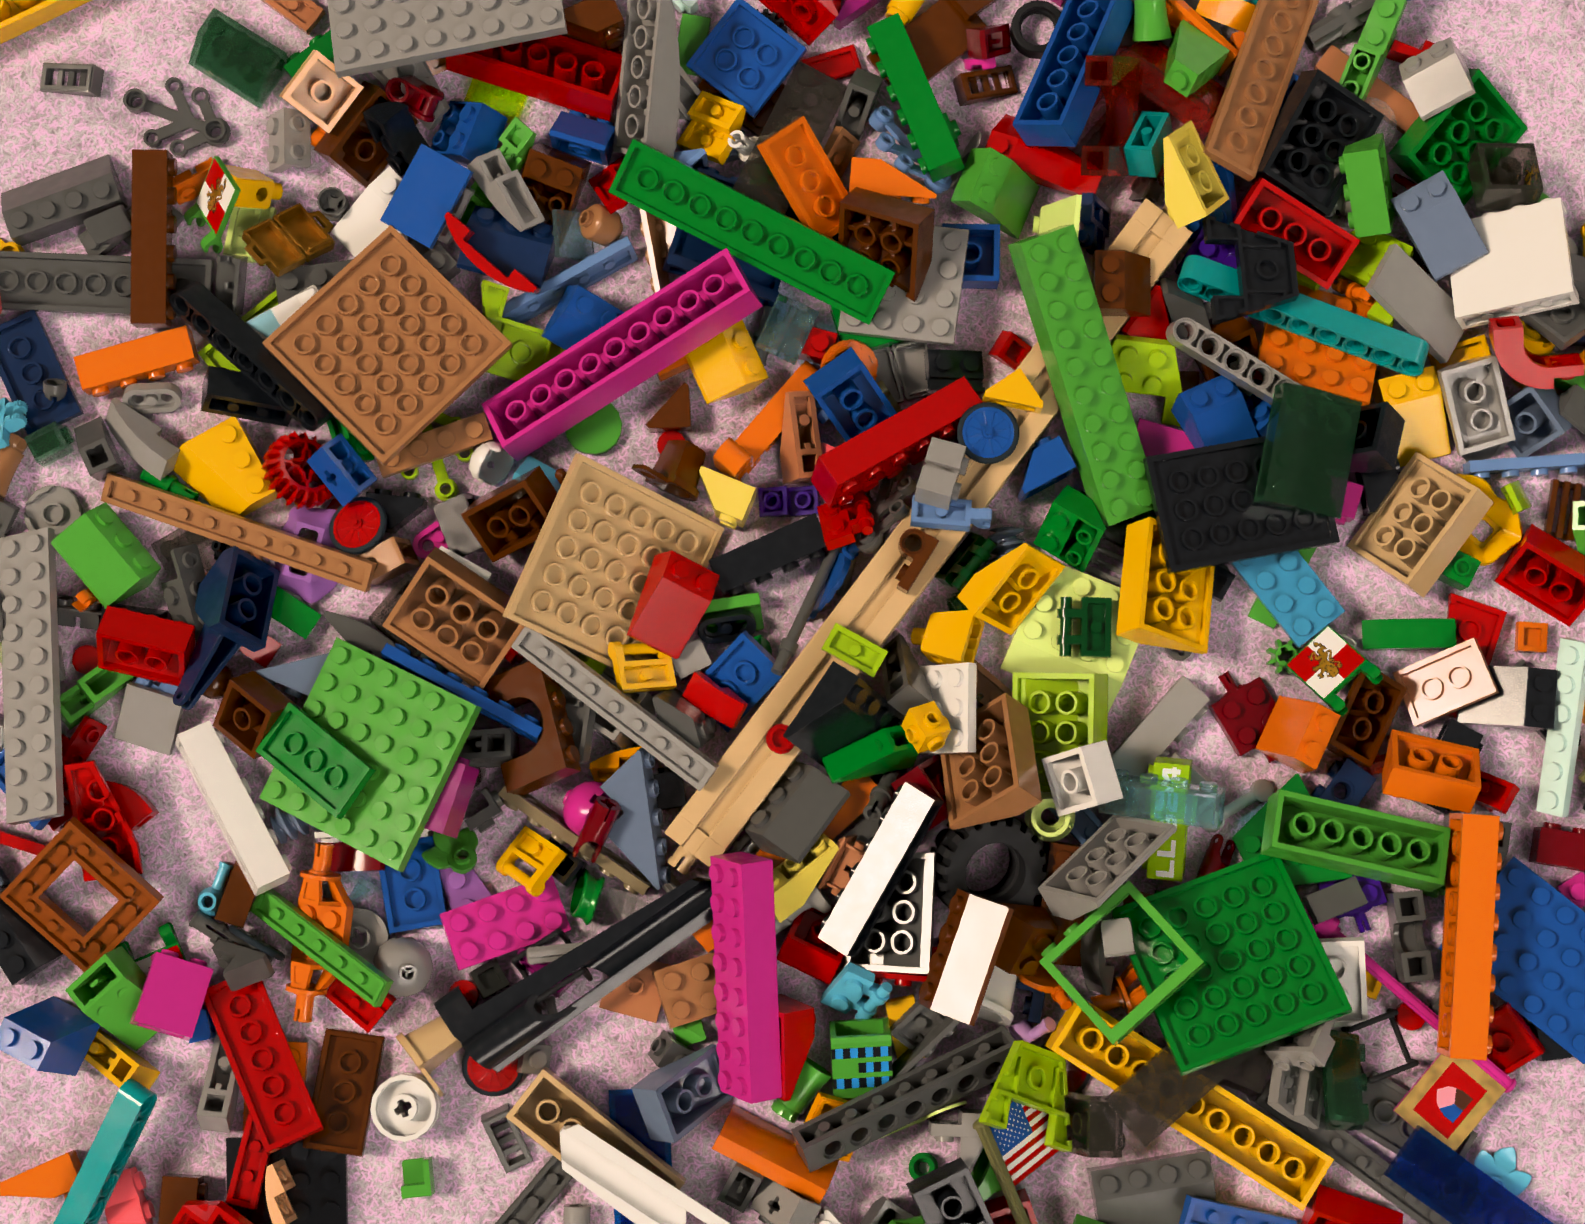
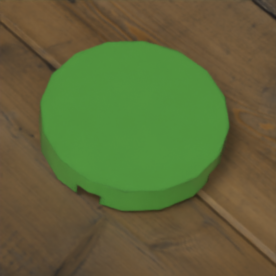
[565,403,622,456]

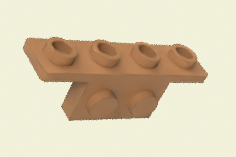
[637,207,676,293]

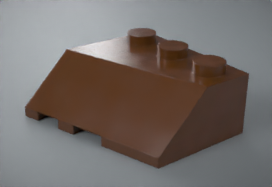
[838,187,935,302]

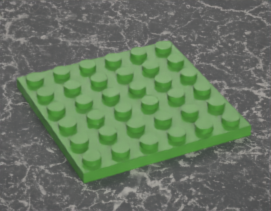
[259,638,482,872]

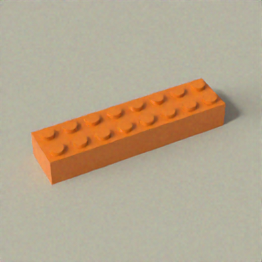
[1436,813,1504,1061]

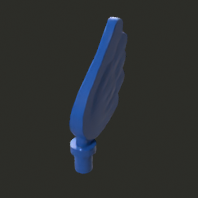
[807,542,860,621]

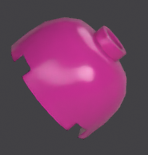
[563,781,610,836]

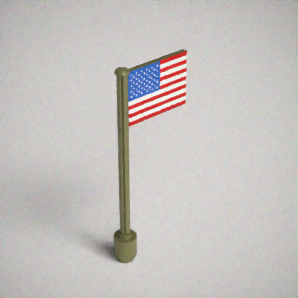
[973,1101,1071,1224]

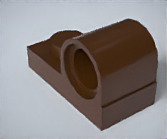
[895,528,939,595]

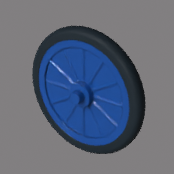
[957,402,1019,464]

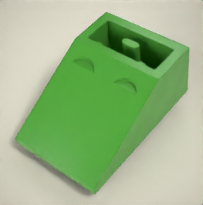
[65,946,157,1051]

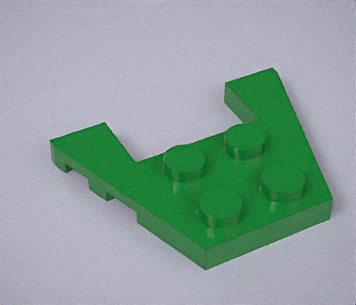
[1232,773,1353,886]

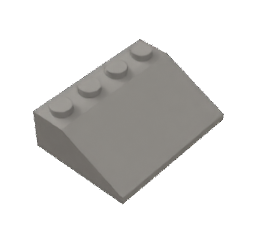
[1038,813,1177,920]

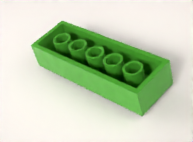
[1260,789,1451,892]

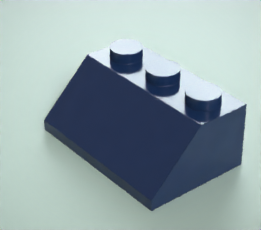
[457,205,559,289]

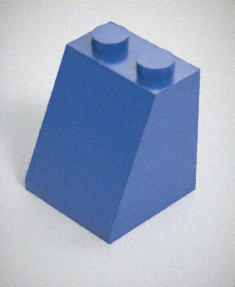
[0,996,100,1076]

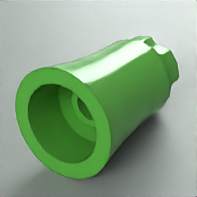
[1132,0,1172,42]
[771,1057,832,1123]

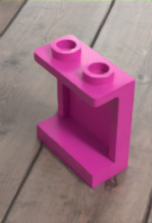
[129,949,214,1041]

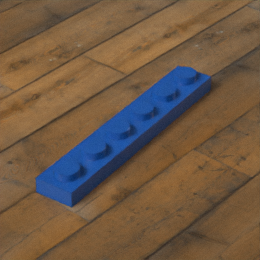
[381,643,543,743]

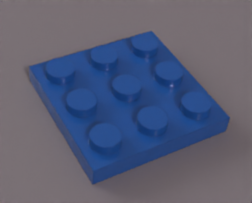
[686,0,807,119]

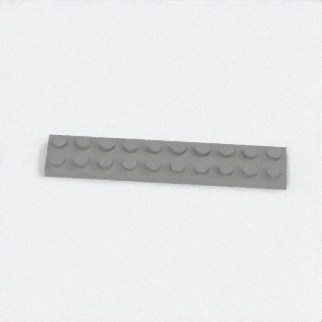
[0,527,64,825]

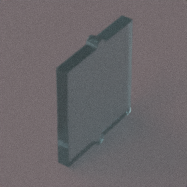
[552,209,594,261]

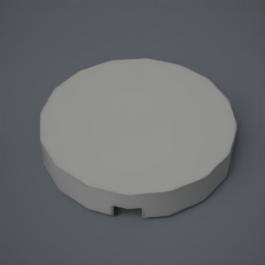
[24,485,83,537]

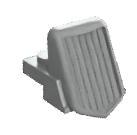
[928,1108,984,1171]

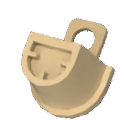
[396,1016,463,1097]

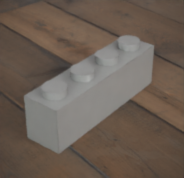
[1111,676,1210,788]

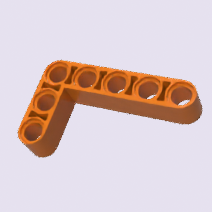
[713,360,818,482]

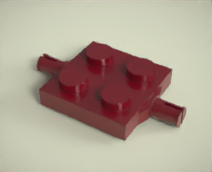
[1208,671,1276,763]

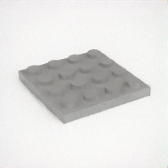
[838,226,970,346]

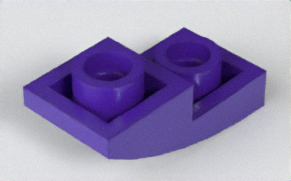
[758,485,821,518]

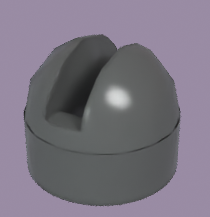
[43,378,67,401]

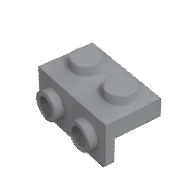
[266,108,311,173]

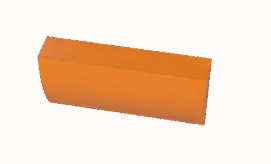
[712,1104,839,1204]

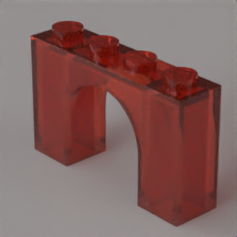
[1081,55,1140,176]

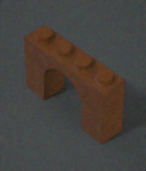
[483,661,581,796]

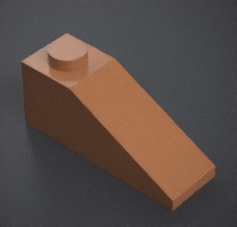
[780,391,822,484]

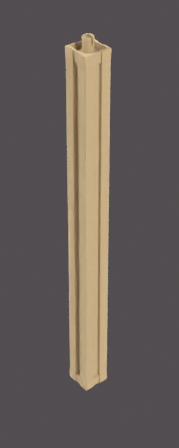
[664,198,1193,875]

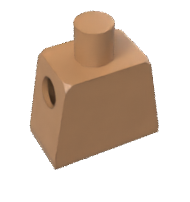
[357,536,421,585]

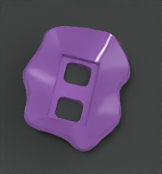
[274,506,337,603]

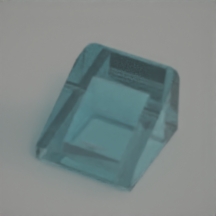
[349,878,382,906]

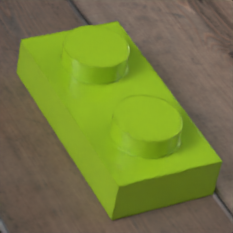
[821,623,888,678]

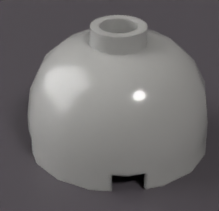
[373,937,433,997]

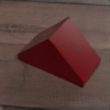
[966,23,1011,60]

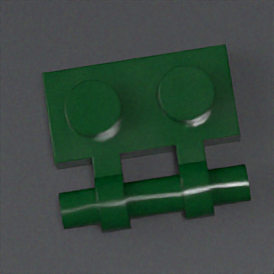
[935,532,997,591]
[1057,597,1112,658]

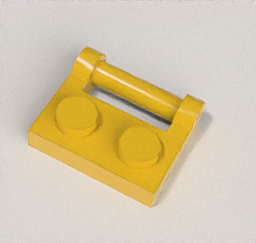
[608,641,677,693]
[495,825,567,897]

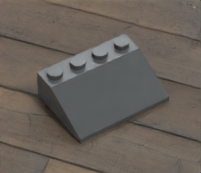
[845,852,936,974]
[1087,1148,1216,1224]

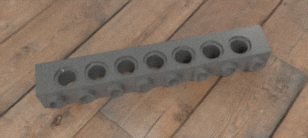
[791,1025,1015,1173]

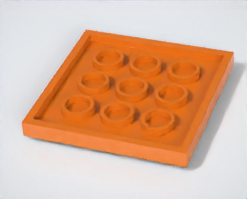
[1253,284,1377,407]

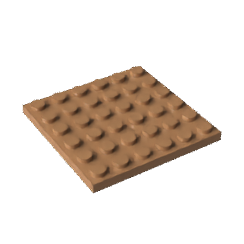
[262,225,513,466]

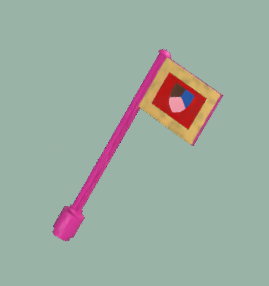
[1303,904,1517,1158]

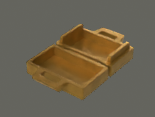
[242,203,335,277]

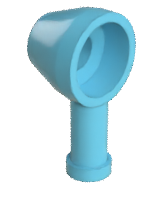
[197,861,234,916]

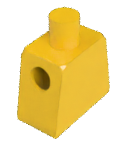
[225,164,283,209]
[911,610,985,665]

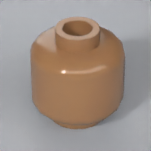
[579,204,623,246]

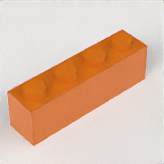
[73,325,200,397]

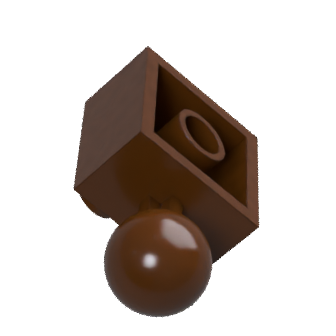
[202,665,296,759]

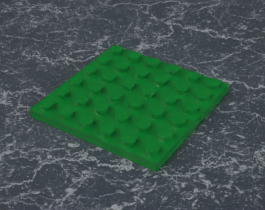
[1112,854,1352,1076]

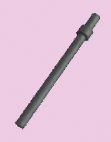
[771,546,843,676]

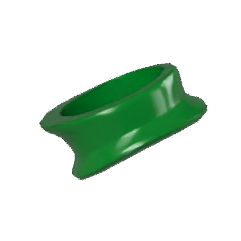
[570,868,605,925]

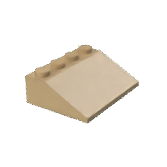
[1347,452,1494,598]

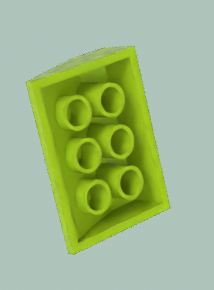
[1012,672,1108,792]

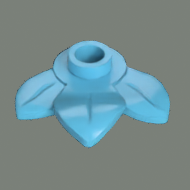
[1474,1147,1532,1203]

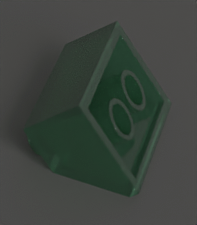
[188,8,289,109]
[1322,1030,1369,1130]

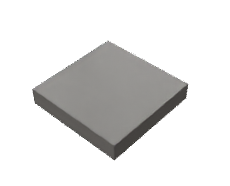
[114,682,183,756]

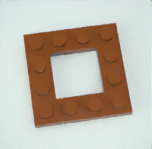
[0,817,164,972]

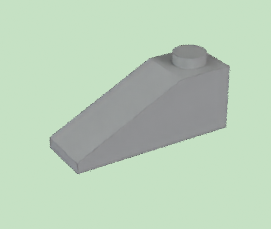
[196,1033,239,1133]

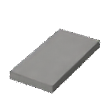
[1365,244,1465,364]

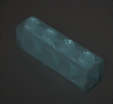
[1098,769,1226,829]

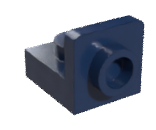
[1015,982,1045,1023]

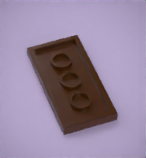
[866,0,987,85]
[303,1028,385,1157]

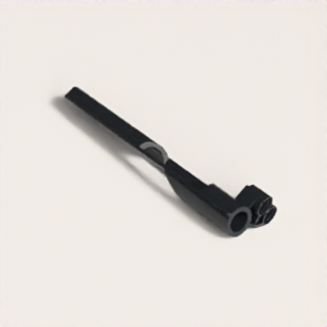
[434,877,713,1072]

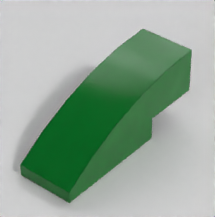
[1362,618,1457,651]

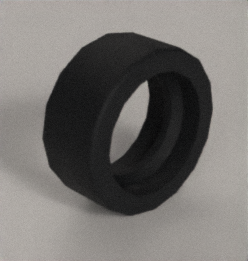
[1010,0,1061,59]

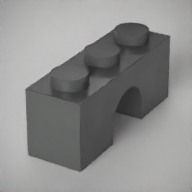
[1385,890,1434,983]

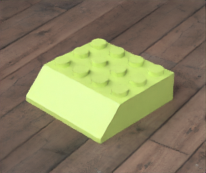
[1000,565,1139,713]

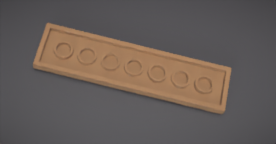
[1203,0,1319,182]

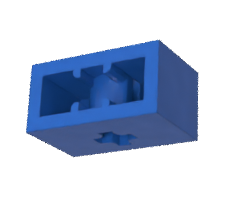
[306,433,378,507]

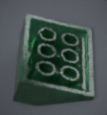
[1254,382,1362,519]

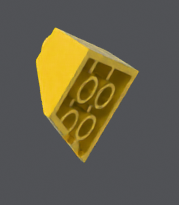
[173,417,277,517]

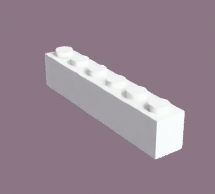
[175,720,292,896]

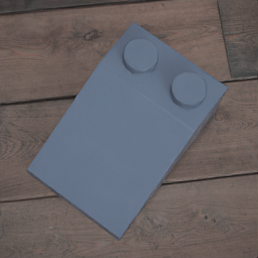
[1390,170,1488,282]
[631,1044,733,1143]

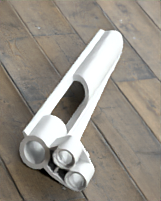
[560,1124,730,1224]

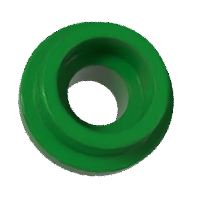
[909,1153,939,1180]

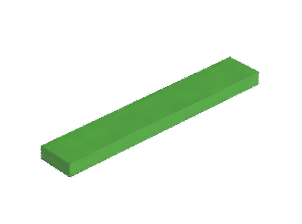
[250,888,394,1008]

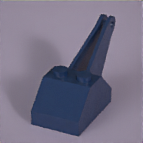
[173,546,280,710]

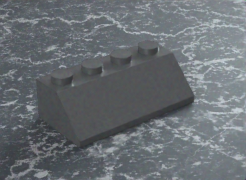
[1,154,128,246]

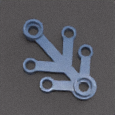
[868,106,952,194]

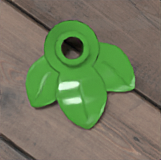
[421,827,478,874]

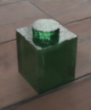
[24,421,75,467]

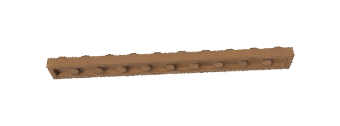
[101,472,377,592]

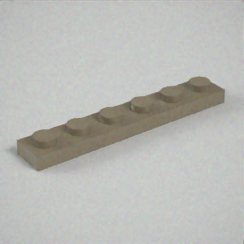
[498,785,652,896]

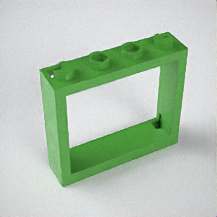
[1039,881,1206,1046]

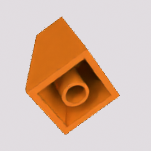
[1255,695,1341,773]

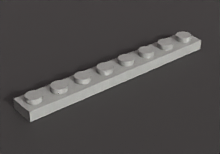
[511,627,719,791]

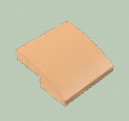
[265,1158,297,1224]

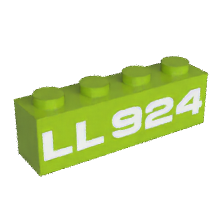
[1142,756,1192,882]

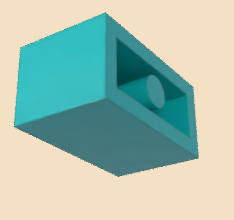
[1124,111,1173,178]

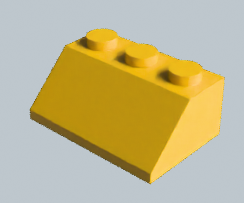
[685,320,769,404]

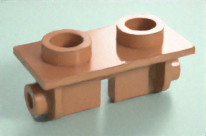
[818,834,866,896]

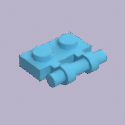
[820,962,893,1019]

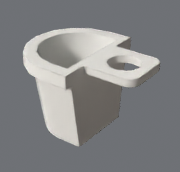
[977,966,1017,1026]

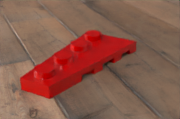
[1445,593,1507,718]

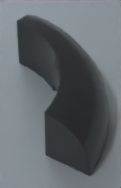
[363,102,432,177]

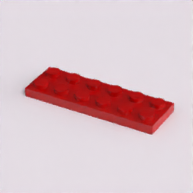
[204,980,324,1155]

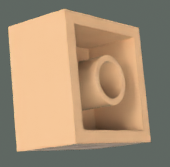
[279,49,364,133]

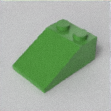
[950,147,1039,239]

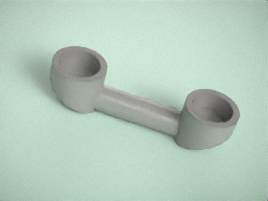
[1199,779,1274,832]

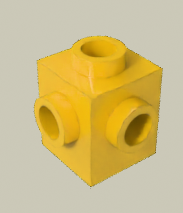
[901,701,951,753]

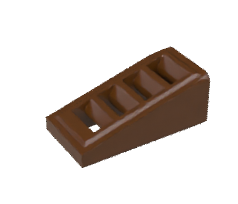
[953,65,1018,106]

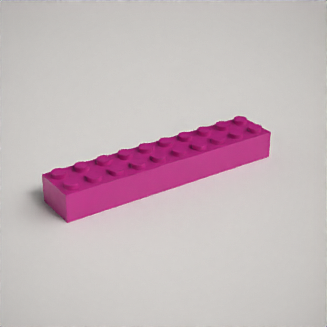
[481,248,763,462]

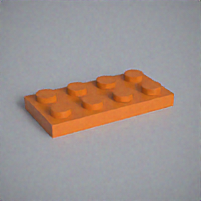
[757,116,848,238]

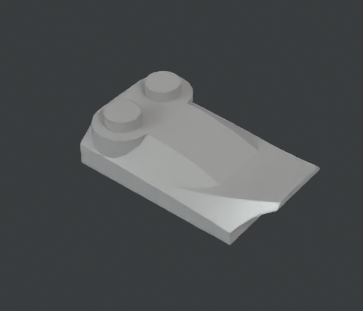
[1437,355,1516,462]

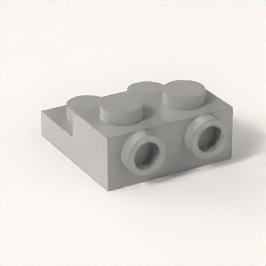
[1264,1018,1337,1071]

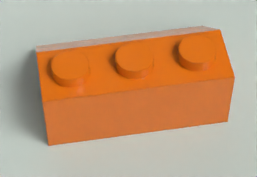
[1382,729,1481,813]

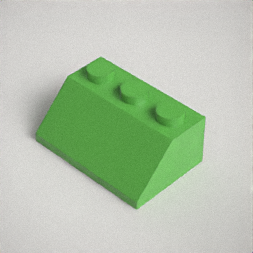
[1339,133,1396,238]
[51,502,161,609]

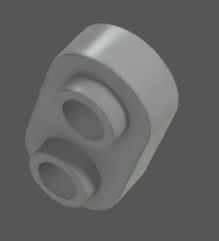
[122,382,182,414]

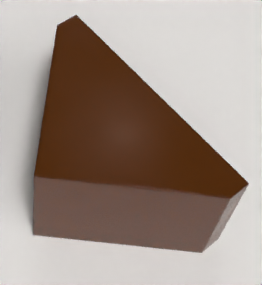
[645,382,692,433]

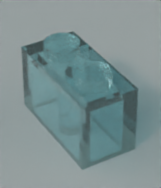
[755,294,819,365]

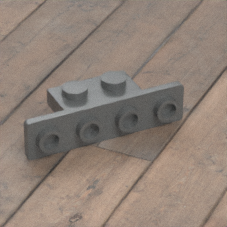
[161,544,206,643]
[890,1000,961,1079]

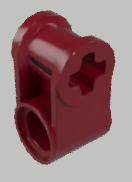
[385,74,445,122]

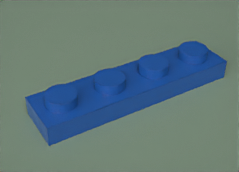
[1179,1194,1297,1224]

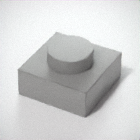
[517,1044,552,1075]

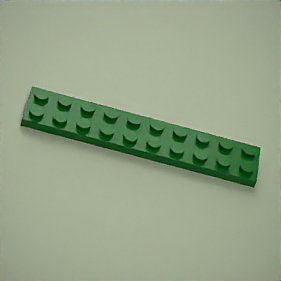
[608,138,896,325]

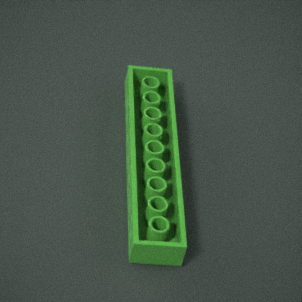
[1008,224,1154,526]

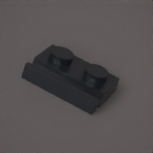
[924,349,985,394]

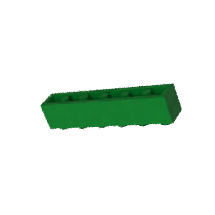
[865,13,965,183]

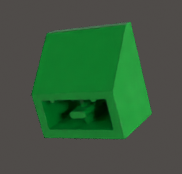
[1033,485,1106,573]

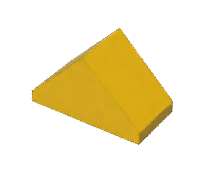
[982,368,1044,414]

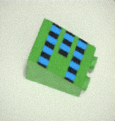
[829,1017,893,1100]

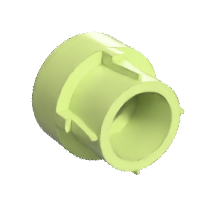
[1025,791,1075,842]

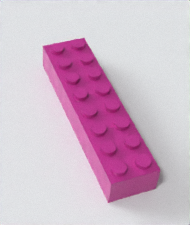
[709,851,782,1104]

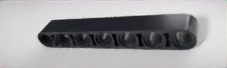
[170,281,334,431]

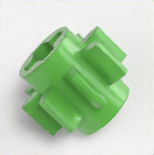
[1266,639,1302,674]

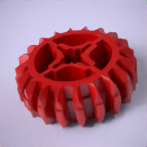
[261,431,333,510]

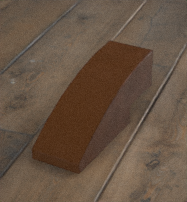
[214,861,255,928]

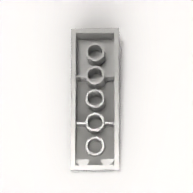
[613,0,680,158]

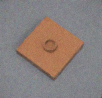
[599,961,671,1023]

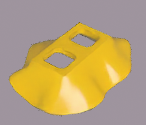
[1455,473,1523,566]

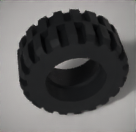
[930,817,1048,908]

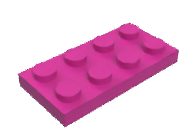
[439,875,571,971]

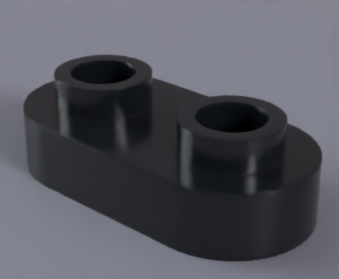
[697,609,756,644]

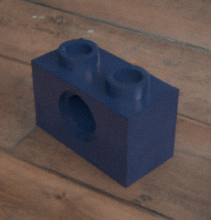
[1310,758,1376,807]

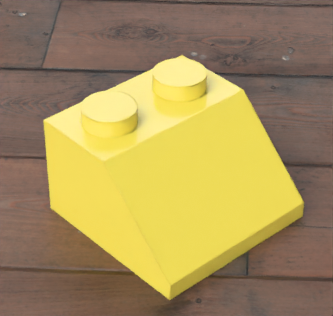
[699,466,757,530]

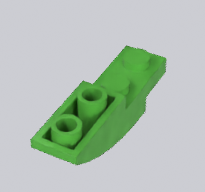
[1339,0,1407,101]

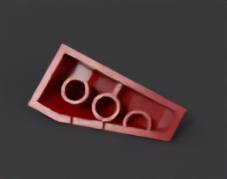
[985,114,1103,195]
[64,760,144,882]

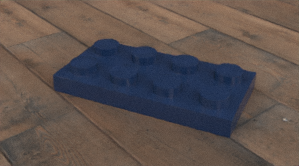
[0,310,84,438]

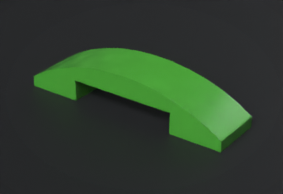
[461,116,537,225]

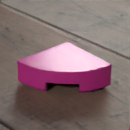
[963,57,996,71]

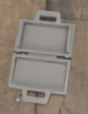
[873,341,941,404]

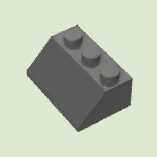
[744,761,851,864]

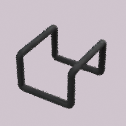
[511,929,593,1011]
[1341,1008,1419,1084]

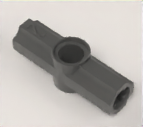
[1305,0,1375,53]

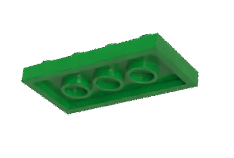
[255,702,376,820]

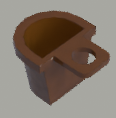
[631,440,706,502]

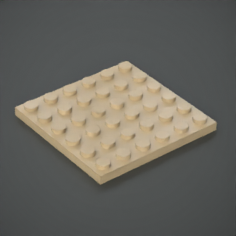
[502,453,725,669]

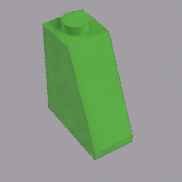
[1163,19,1230,98]

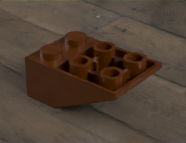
[522,142,592,249]

